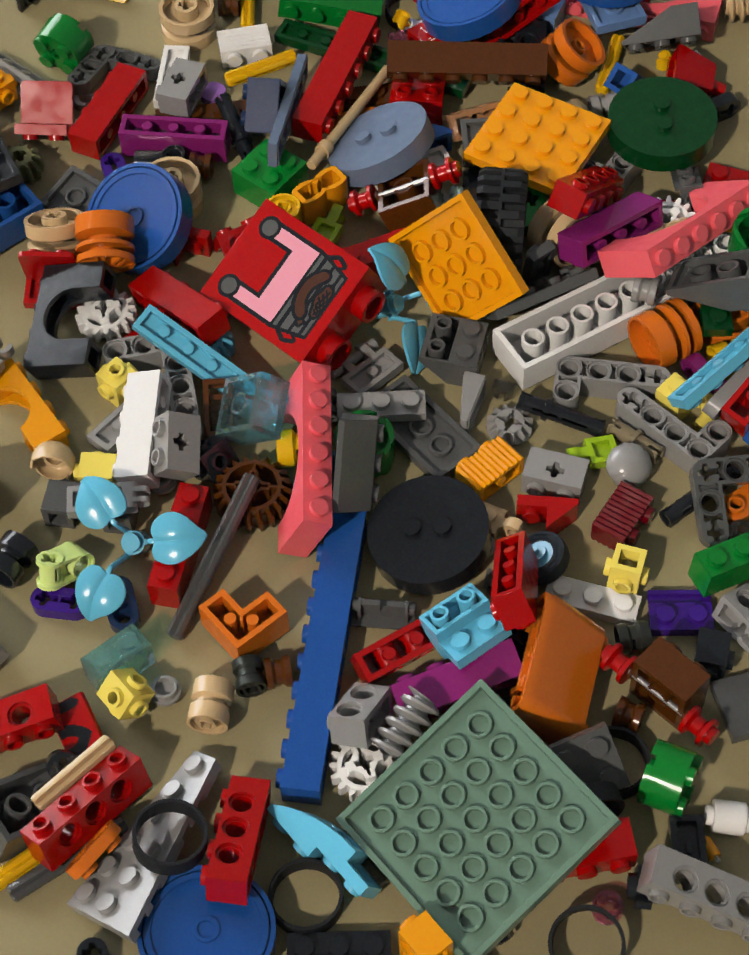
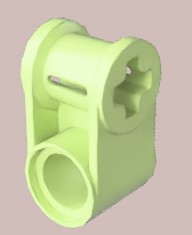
[36,541,95,592]

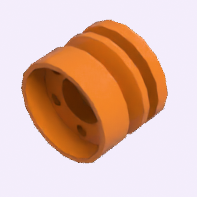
[74,209,136,274]
[627,297,703,368]

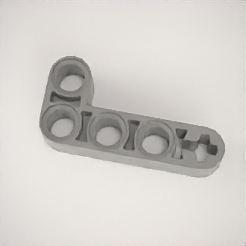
[552,356,671,410]
[615,387,732,476]

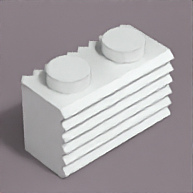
[216,23,273,69]

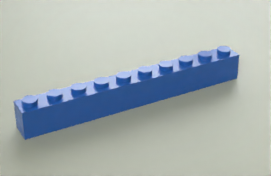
[275,511,367,805]

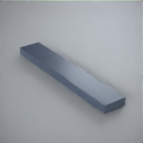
[267,54,308,167]

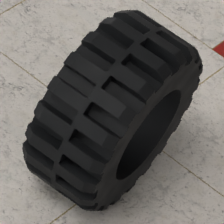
[476,167,529,275]

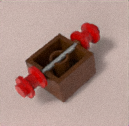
[347,157,462,232]
[599,636,720,747]

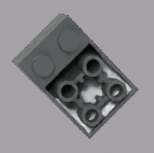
[621,2,702,54]

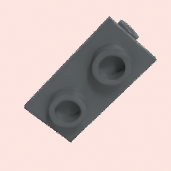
[670,166,703,206]
[351,596,417,630]

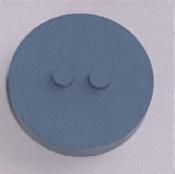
[328,101,435,187]

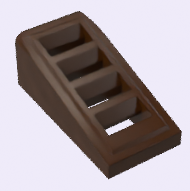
[202,378,236,440]

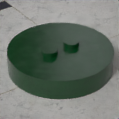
[607,77,718,172]

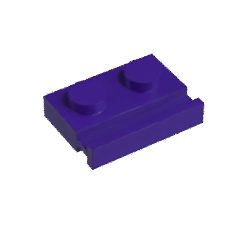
[647,590,714,636]

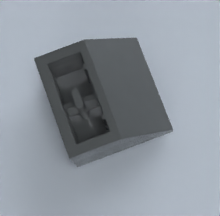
[419,313,489,386]

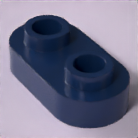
[107,576,141,635]

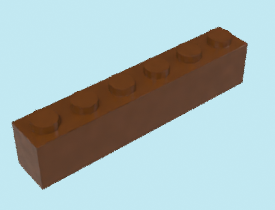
[387,40,548,86]

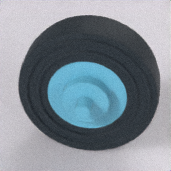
[528,531,570,586]

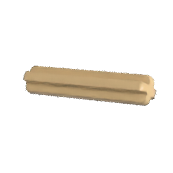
[31,735,116,811]

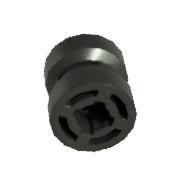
[613,619,652,655]
[231,654,268,698]

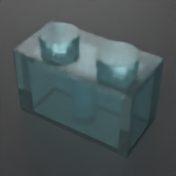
[80,623,156,691]

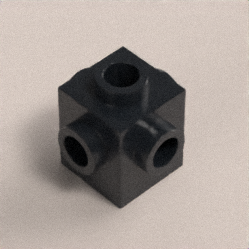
[195,436,240,483]

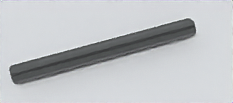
[167,473,259,641]

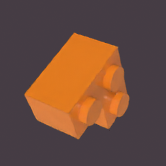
[198,589,290,659]

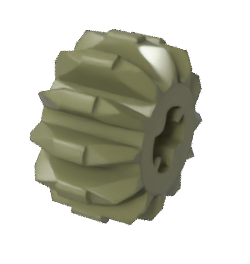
[8,143,44,185]

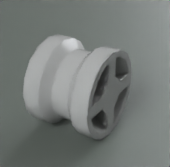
[630,277,660,306]

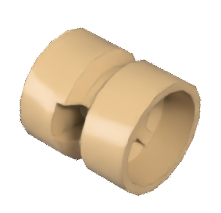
[186,675,235,735]

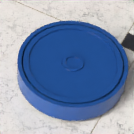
[417,0,521,42]
[87,162,193,276]
[137,864,277,955]

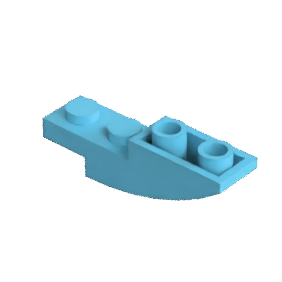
[267,804,382,899]

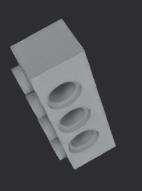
[636,844,749,943]

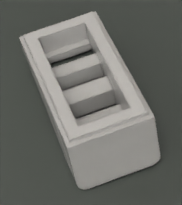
[460,371,486,435]

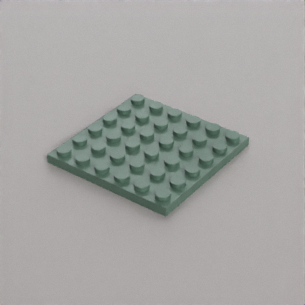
[336,679,622,955]

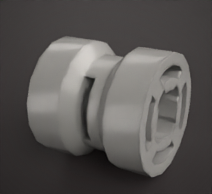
[587,92,616,118]

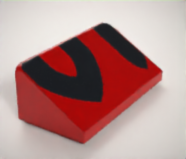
[57,692,103,754]

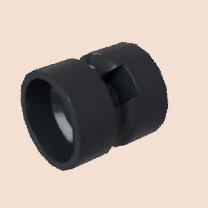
[0,530,39,589]

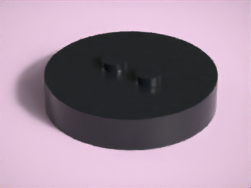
[367,476,492,595]

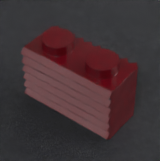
[591,480,656,551]

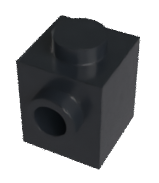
[693,627,735,681]

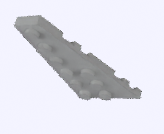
[67,750,222,944]

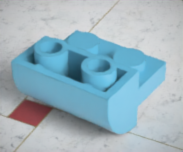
[419,582,512,670]

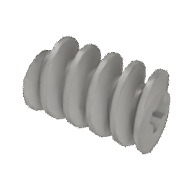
[370,686,440,759]

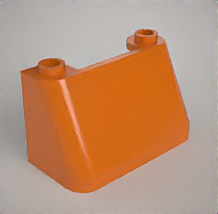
[509,592,608,744]

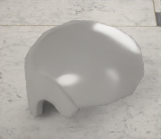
[606,442,652,488]

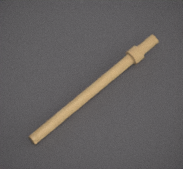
[306,65,387,170]

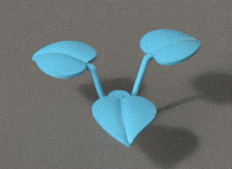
[368,242,430,375]
[75,476,208,621]

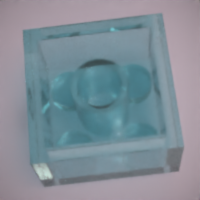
[215,371,290,445]

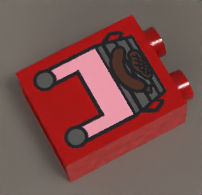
[200,198,386,371]

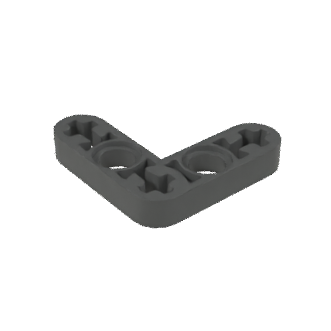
[67,44,161,96]
[689,454,749,548]

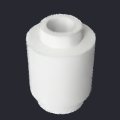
[703,799,749,836]

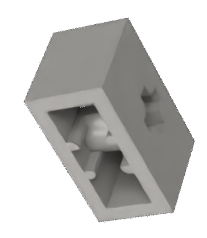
[155,57,208,118]
[151,410,201,481]
[521,446,590,505]

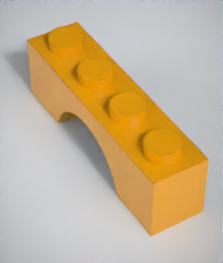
[0,358,70,453]

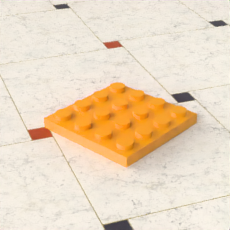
[463,82,611,196]
[388,189,530,321]

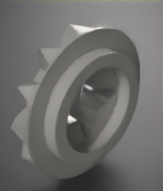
[486,403,533,446]

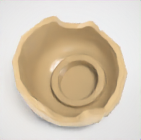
[30,440,76,480]

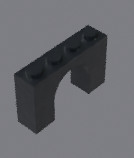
[23,261,117,380]

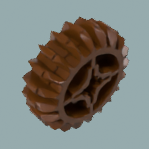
[212,454,293,533]

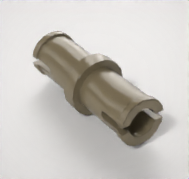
[606,418,666,464]

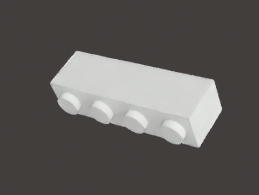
[112,369,172,489]

